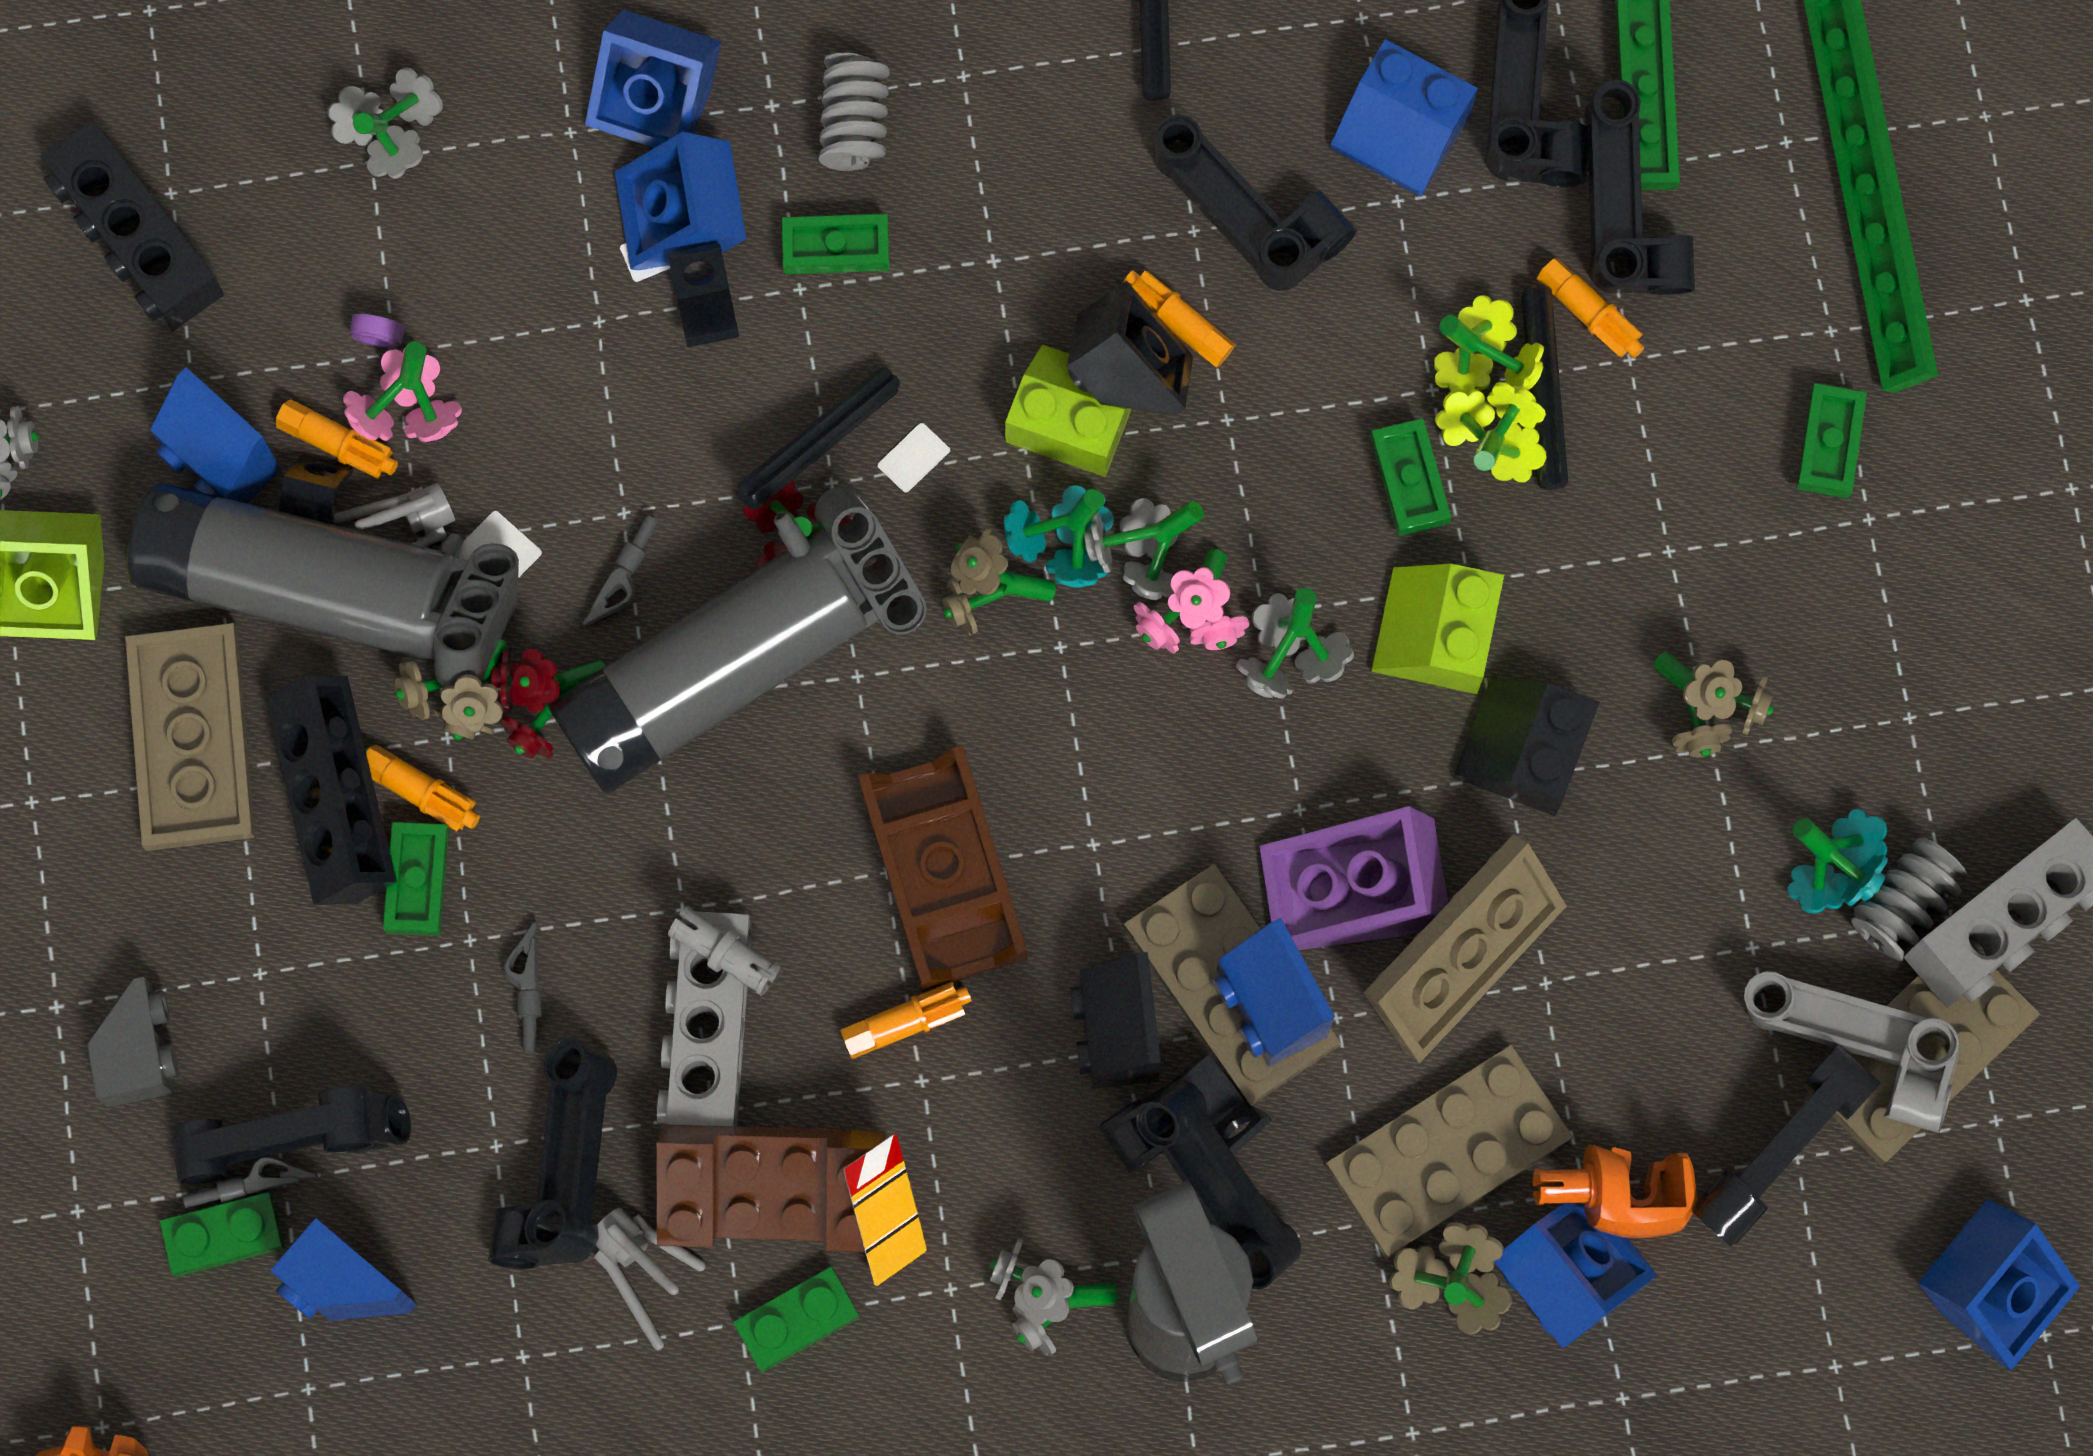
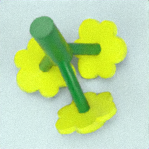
[1434,295,1544,395]
[1435,382,1546,483]

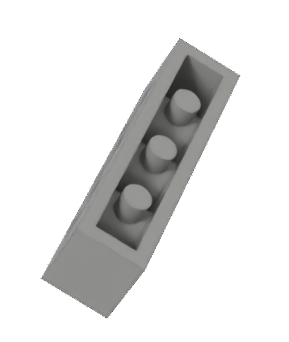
[1903,818,2093,1008]
[657,911,753,1127]

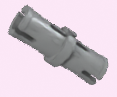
[668,906,781,996]

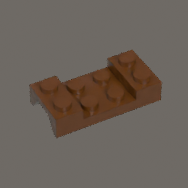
[858,745,1028,991]
[656,1124,886,1252]

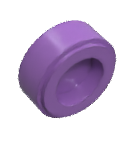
[349,314,405,349]

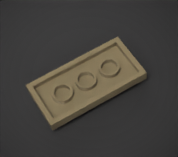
[125,623,255,851]
[1364,834,1567,1064]
[1124,863,1341,1105]
[1803,943,2040,1166]
[1325,1045,1573,1259]

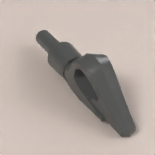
[581,515,658,627]
[503,922,542,1054]
[183,1155,318,1209]

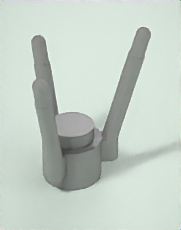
[333,483,455,548]
[594,1208,706,1350]

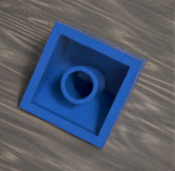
[585,9,722,148]
[1330,39,1478,197]
[615,132,747,271]
[150,367,281,503]
[1213,918,1335,1067]
[1918,1199,2081,1371]
[1495,1203,1658,1349]
[270,1218,417,1321]

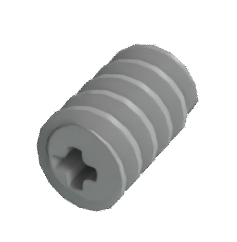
[818,53,890,171]
[1851,838,1967,962]

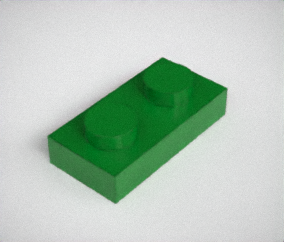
[782,214,890,275]
[1796,383,1867,499]
[1370,418,1452,536]
[383,822,450,936]
[160,1192,285,1278]
[733,1266,859,1374]

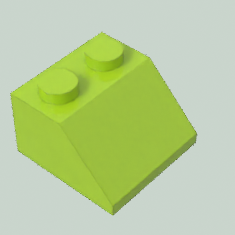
[1005,344,1132,478]
[0,510,105,640]
[1371,563,1504,694]

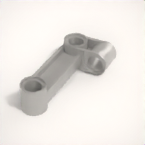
[1744,971,1960,1133]

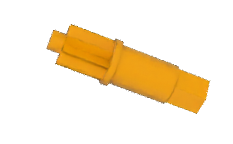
[1536,258,1644,359]
[1123,270,1236,367]
[276,399,398,479]
[366,744,480,831]
[840,982,972,1059]

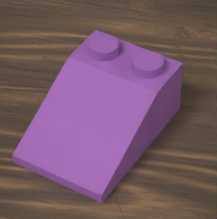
[1259,806,1448,950]

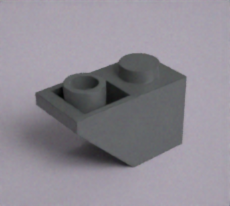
[87,977,179,1107]

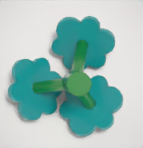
[1004,485,1114,588]
[1787,808,1888,914]

